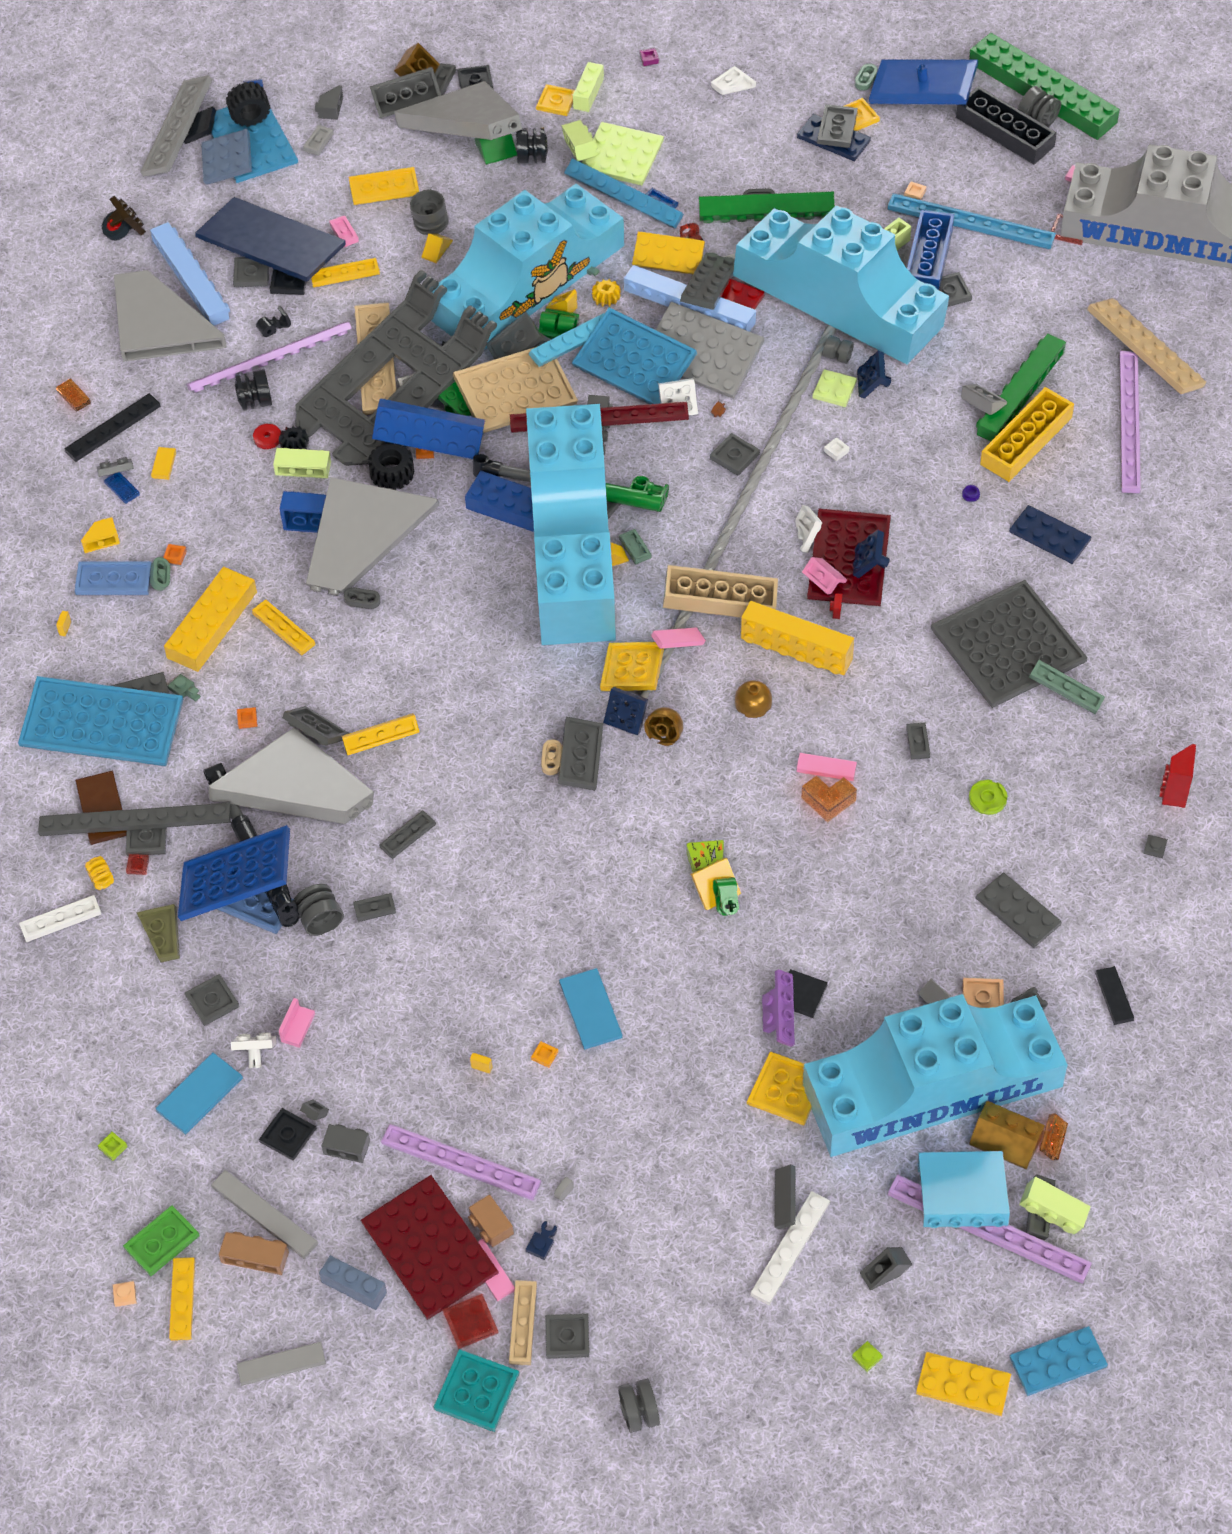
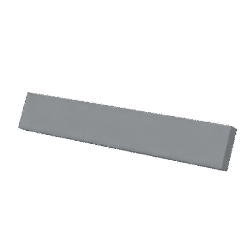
[211,1170,318,1259]

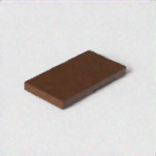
[75,770,127,845]

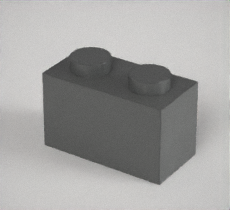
[321,1124,370,1163]

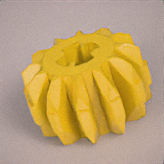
[592,279,621,307]
[85,856,114,890]

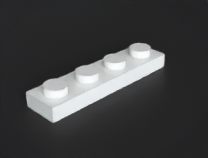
[19,895,101,942]

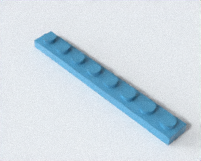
[564,158,684,229]

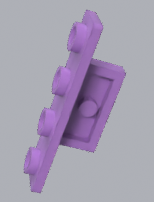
[762,969,795,1047]

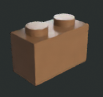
[468,1194,514,1247]

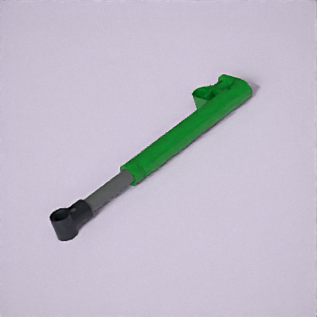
[473,454,669,512]

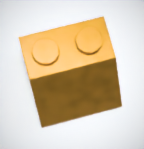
[394,42,440,77]

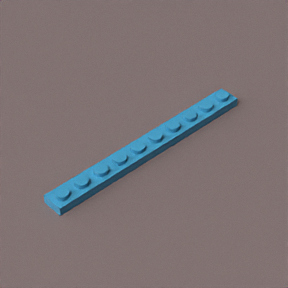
[888,193,1056,250]

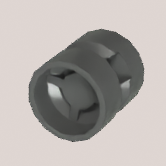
[823,335,854,364]

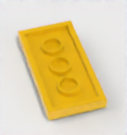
[349,167,419,205]
[632,231,705,274]
[916,1352,1011,1416]

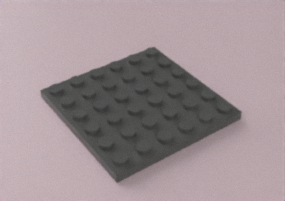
[931,580,1088,708]

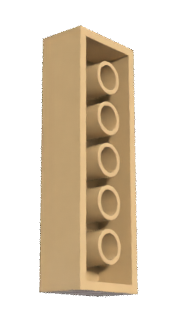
[663,565,778,617]

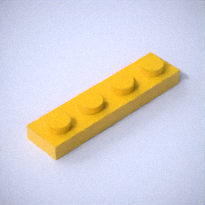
[311,258,380,288]
[252,599,316,656]
[341,713,420,755]
[169,1257,195,1341]

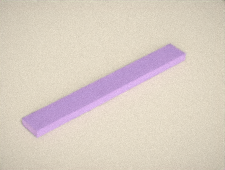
[381,1124,541,1200]

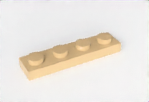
[509,1281,537,1365]

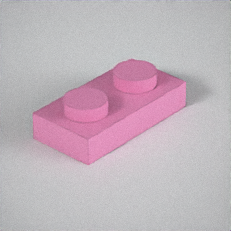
[330,215,359,248]

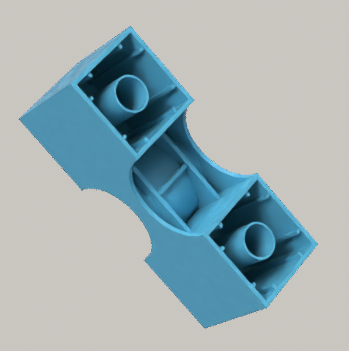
[526,404,616,645]

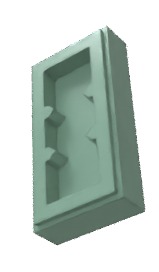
[619,529,652,565]

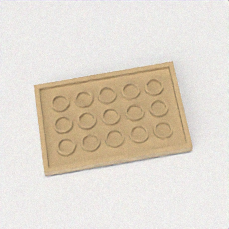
[453,347,578,433]

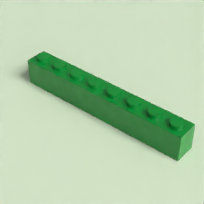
[699,191,835,223]
[976,333,1066,442]

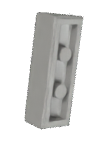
[961,384,1007,415]

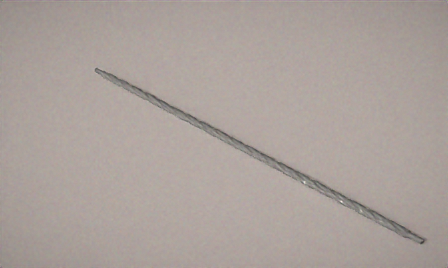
[640,324,837,698]

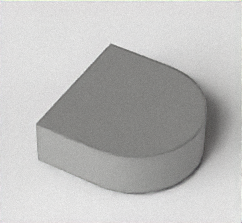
[554,1177,574,1201]

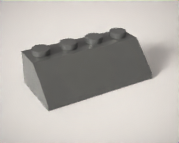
[370,67,441,118]

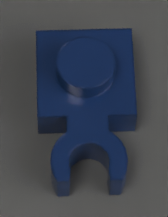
[525,1221,557,1260]

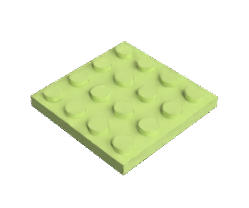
[582,122,664,186]

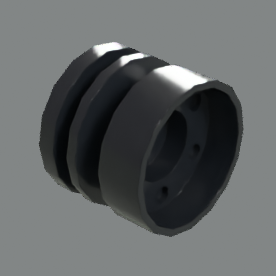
[516,127,548,164]
[235,369,272,411]

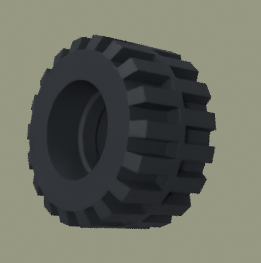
[226,82,271,127]
[368,443,415,490]

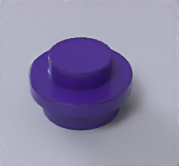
[962,485,980,502]

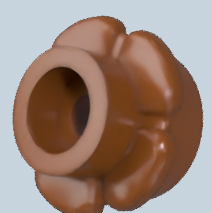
[711,401,726,417]

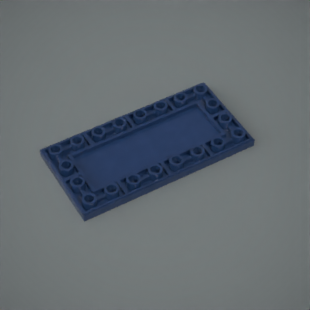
[195,197,346,282]

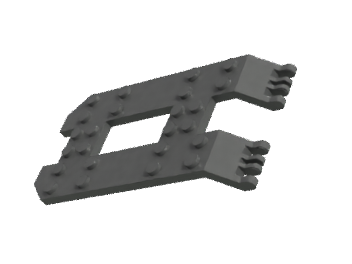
[295,270,497,466]

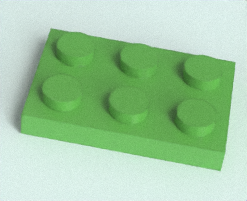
[123,1205,200,1277]

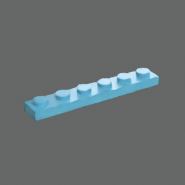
[528,313,604,367]

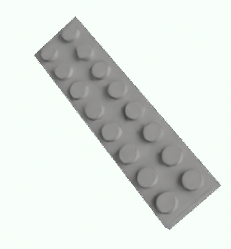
[140,75,212,177]

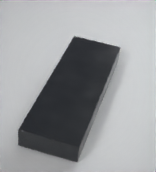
[1095,966,1134,1025]

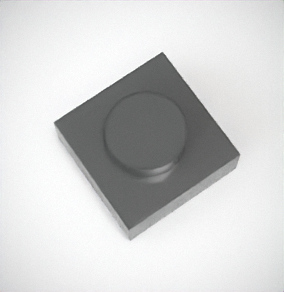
[1144,834,1168,859]
[300,1099,329,1120]

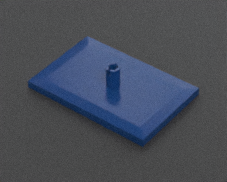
[869,59,978,105]
[178,825,290,921]

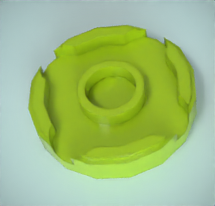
[968,779,1008,815]

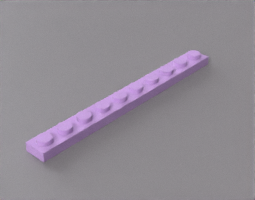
[186,322,351,392]
[1119,351,1141,493]
[888,1175,1092,1284]

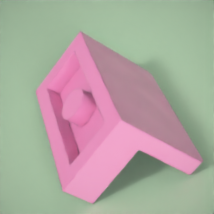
[802,557,847,594]
[279,998,315,1048]

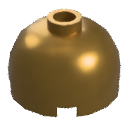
[735,680,772,718]
[644,707,683,746]

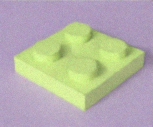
[812,369,857,407]

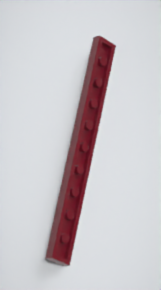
[510,402,689,433]

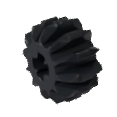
[278,425,309,449]

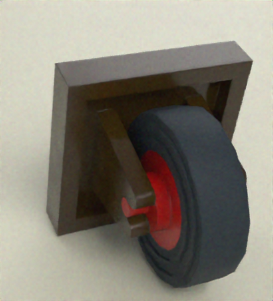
[102,195,146,241]

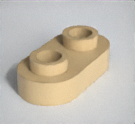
[541,740,562,775]

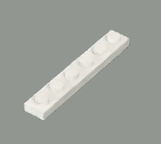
[750,1191,830,1305]

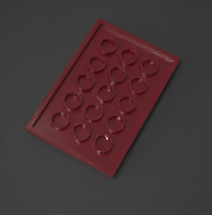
[807,508,891,606]
[360,1175,499,1320]

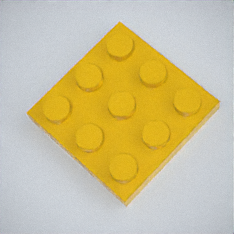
[600,642,664,691]
[747,1052,812,1126]

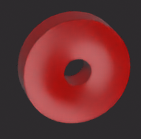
[253,424,281,449]

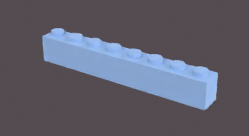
[150,222,230,326]
[624,265,756,332]

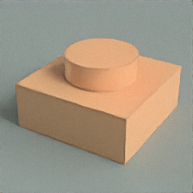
[904,181,926,200]
[113,1281,137,1307]

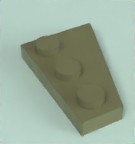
[136,904,180,963]

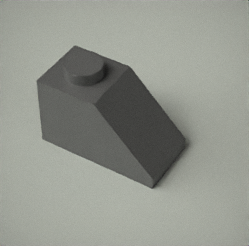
[315,85,343,120]
[860,1247,913,1290]

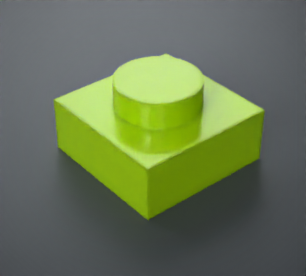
[97,1132,128,1161]
[852,1341,883,1372]

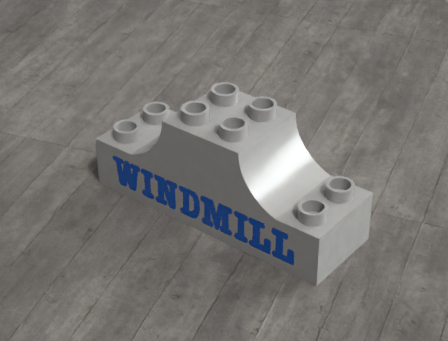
[1060,144,1232,269]

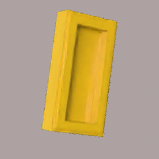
[151,447,177,480]

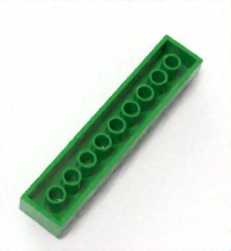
[969,32,1120,140]

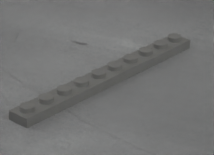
[38,803,232,836]

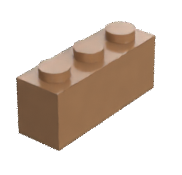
[219,1232,289,1275]

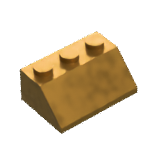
[969,1101,1045,1170]

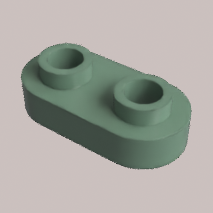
[855,64,877,90]
[150,557,170,591]

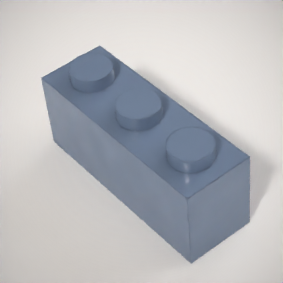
[319,1255,387,1310]

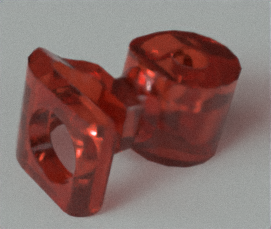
[680,223,703,241]

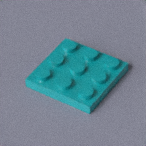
[434,1349,519,1432]

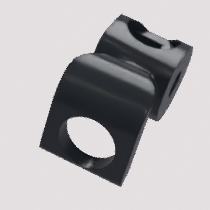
[256,306,291,338]

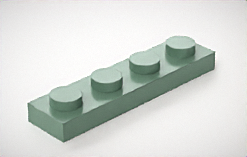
[1029,660,1105,714]

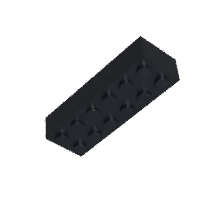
[956,86,1057,165]

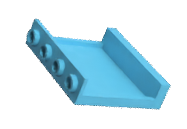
[918,1151,1010,1228]

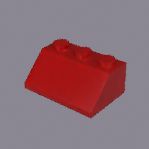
[1159,744,1197,808]

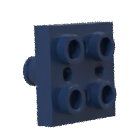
[857,350,892,398]
[853,530,890,578]
[603,687,648,735]

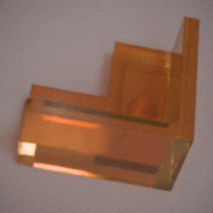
[801,776,857,823]

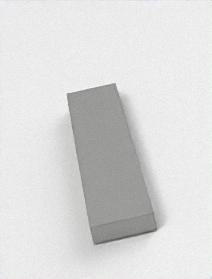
[236,1342,326,1386]

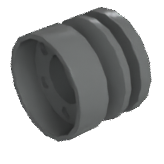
[1018,86,1061,127]
[410,189,449,235]
[293,883,344,936]

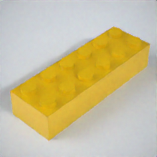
[980,387,1074,482]
[164,566,257,672]
[741,601,854,676]

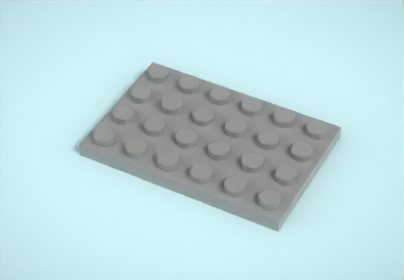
[656,302,765,399]

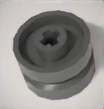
[618,1378,660,1433]

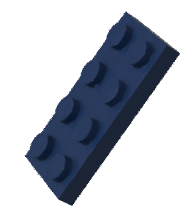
[797,114,871,162]
[1009,505,1092,565]

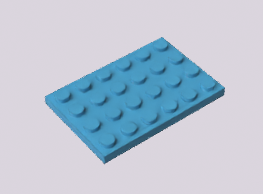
[211,107,298,183]
[572,307,697,404]

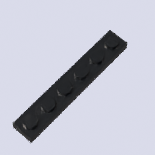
[64,393,161,462]

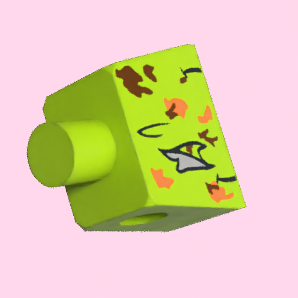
[687,840,724,872]

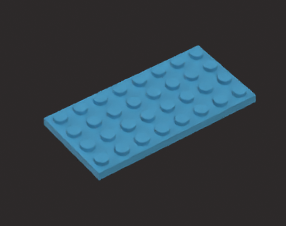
[18,676,184,766]

